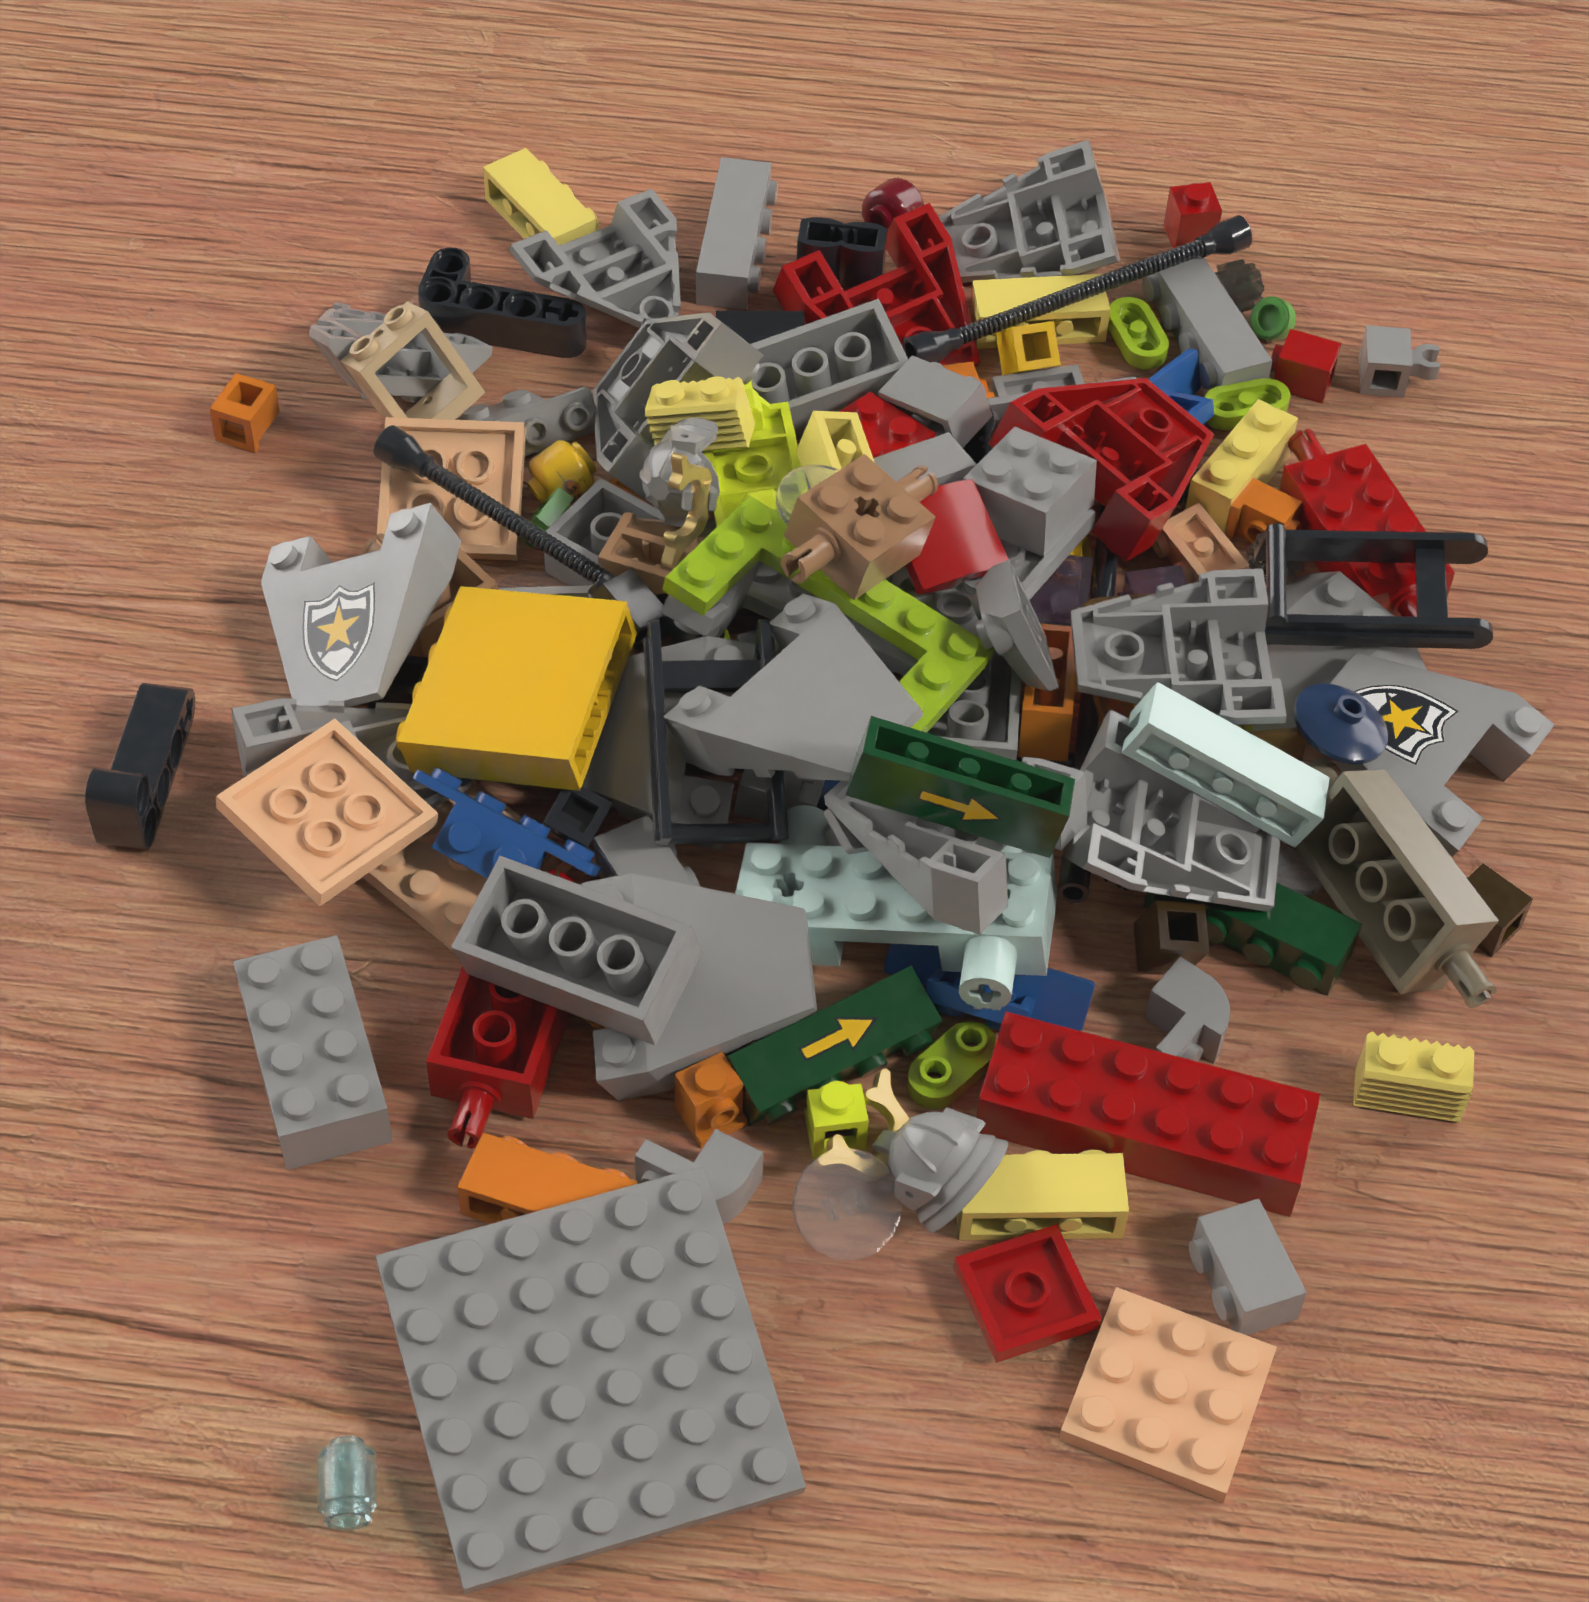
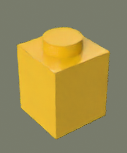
[996,321,1061,375]

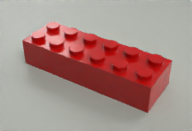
[976,1011,1321,1217]

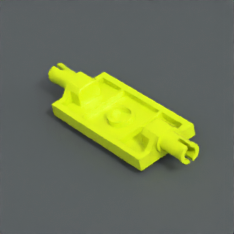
[703,380,807,527]

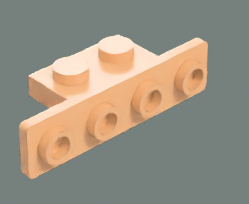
[1152,503,1249,586]

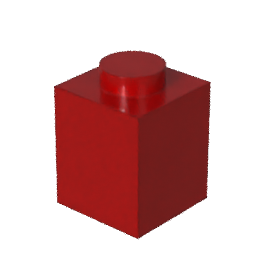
[1164,182,1222,248]
[1270,329,1342,404]

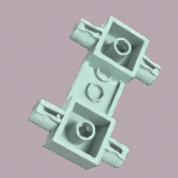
[735,805,1057,1010]

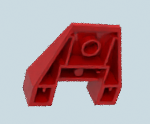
[773,203,980,367]
[988,378,1214,562]

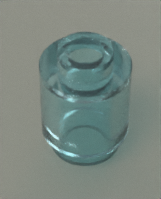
[317,1436,377,1530]

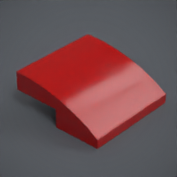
[905,479,1009,595]

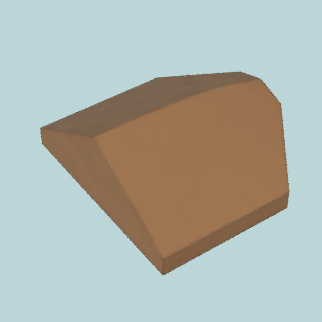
[598,512,708,595]

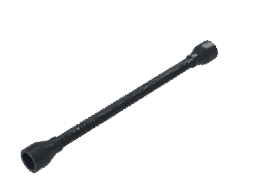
[903,215,1252,363]
[373,425,725,644]

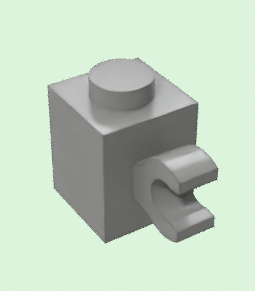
[1359,325,1440,398]

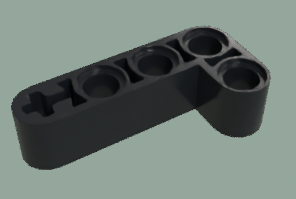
[418,247,587,358]
[85,683,195,850]

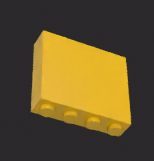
[396,586,637,791]

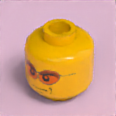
[526,440,597,505]

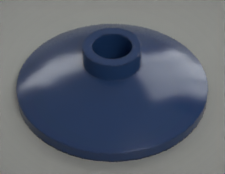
[1293,684,1388,764]

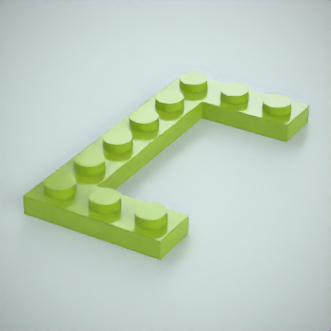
[662,496,995,733]

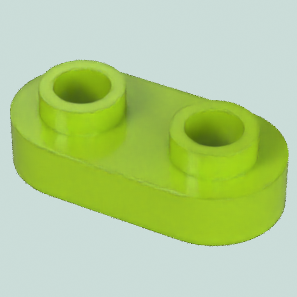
[1108,297,1169,370]
[1204,378,1291,430]
[907,1021,997,1109]

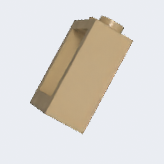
[340,301,486,421]

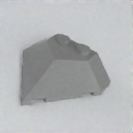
[509,189,680,328]
[309,302,493,403]

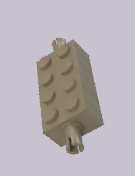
[1295,758,1499,1008]

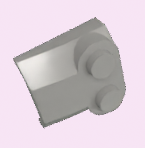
[970,559,1058,691]

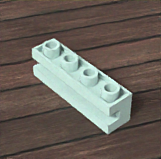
[1122,682,1330,848]

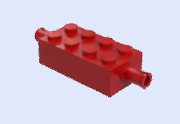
[1279,429,1455,617]
[426,870,573,1149]

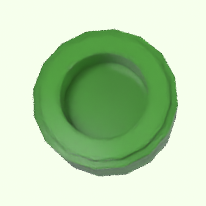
[1250,296,1296,342]

